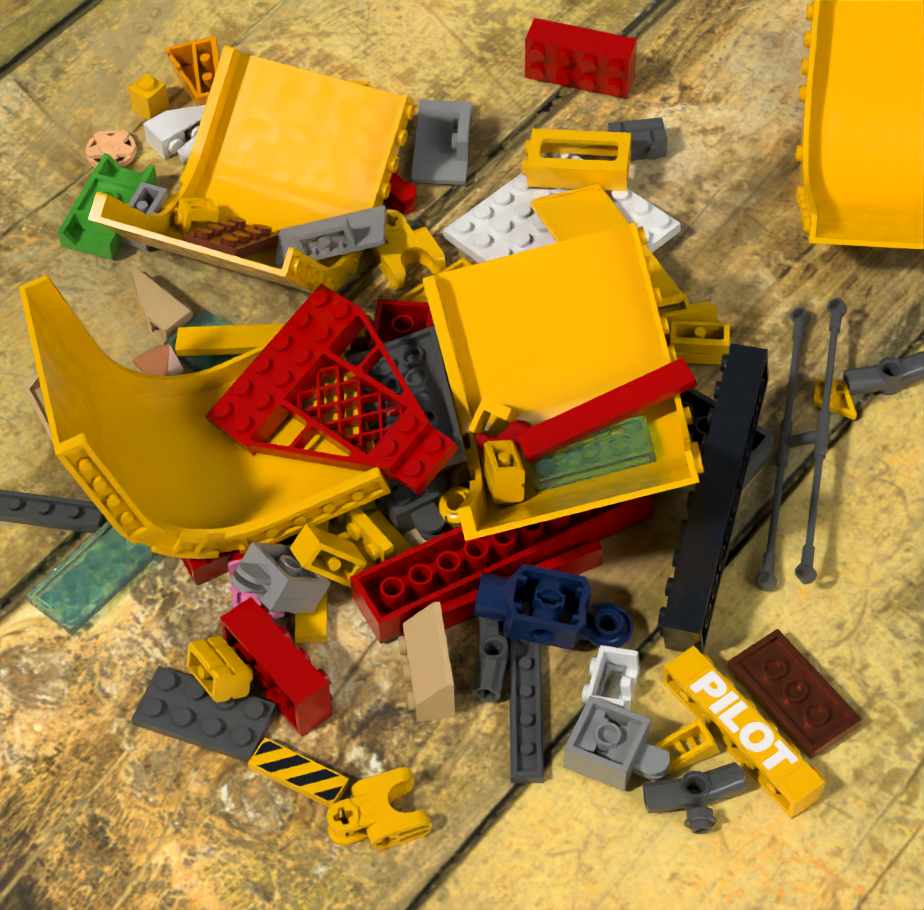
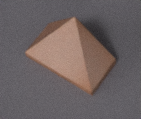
[133,344,186,376]

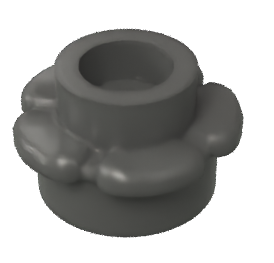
[684,807,717,834]

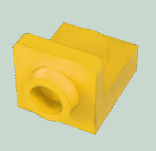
[173,197,220,235]

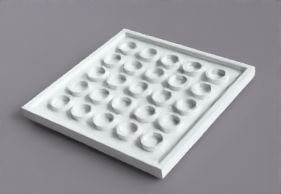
[443,153,681,263]

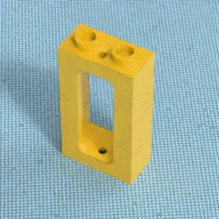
[522,128,631,191]

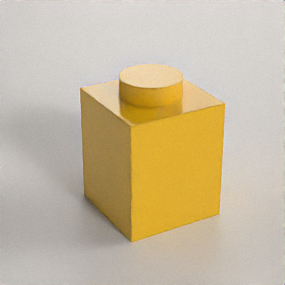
[128,73,170,120]

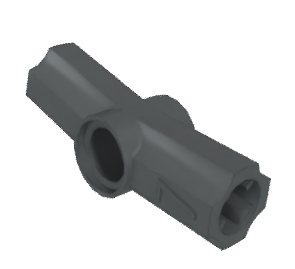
[843,351,924,396]
[472,617,509,703]
[642,762,747,814]

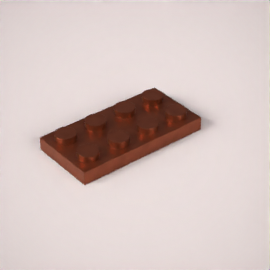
[183,217,278,258]
[727,629,862,759]

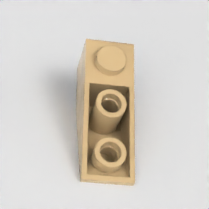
[131,266,194,346]

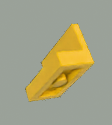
[468,396,519,434]

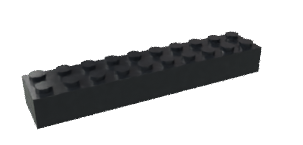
[658,343,769,654]

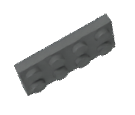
[131,666,277,763]

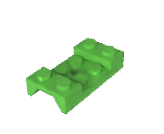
[58,153,157,260]

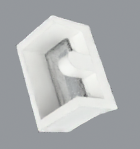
[582,645,640,711]

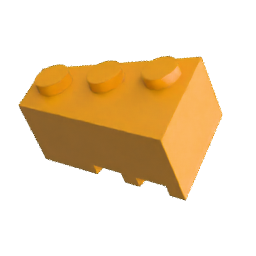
[164,36,222,106]

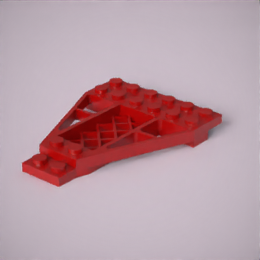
[205,283,459,495]

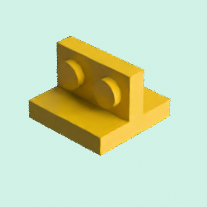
[337,507,413,571]

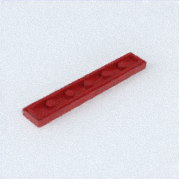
[515,357,697,464]
[440,540,603,630]

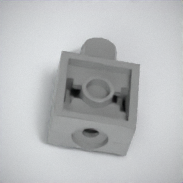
[230,542,331,614]
[563,696,670,791]

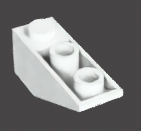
[143,105,206,160]

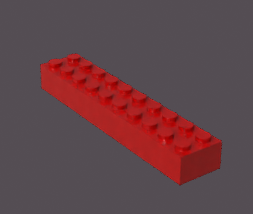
[350,494,654,644]

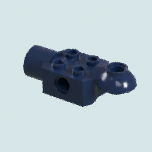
[473,564,633,650]

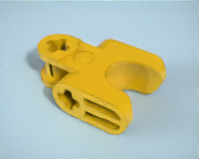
[373,210,446,290]
[327,767,432,850]

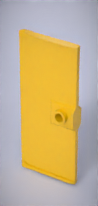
[530,184,685,307]

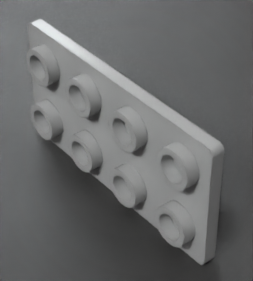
[411,100,473,185]
[275,205,387,269]

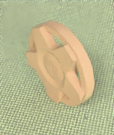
[85,130,137,168]

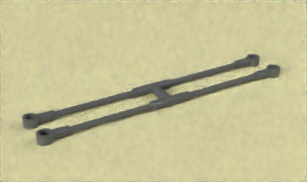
[755,298,848,592]

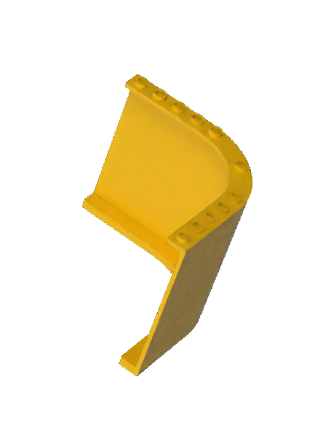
[795,0,924,249]
[88,45,416,293]
[422,222,704,541]
[19,275,391,559]

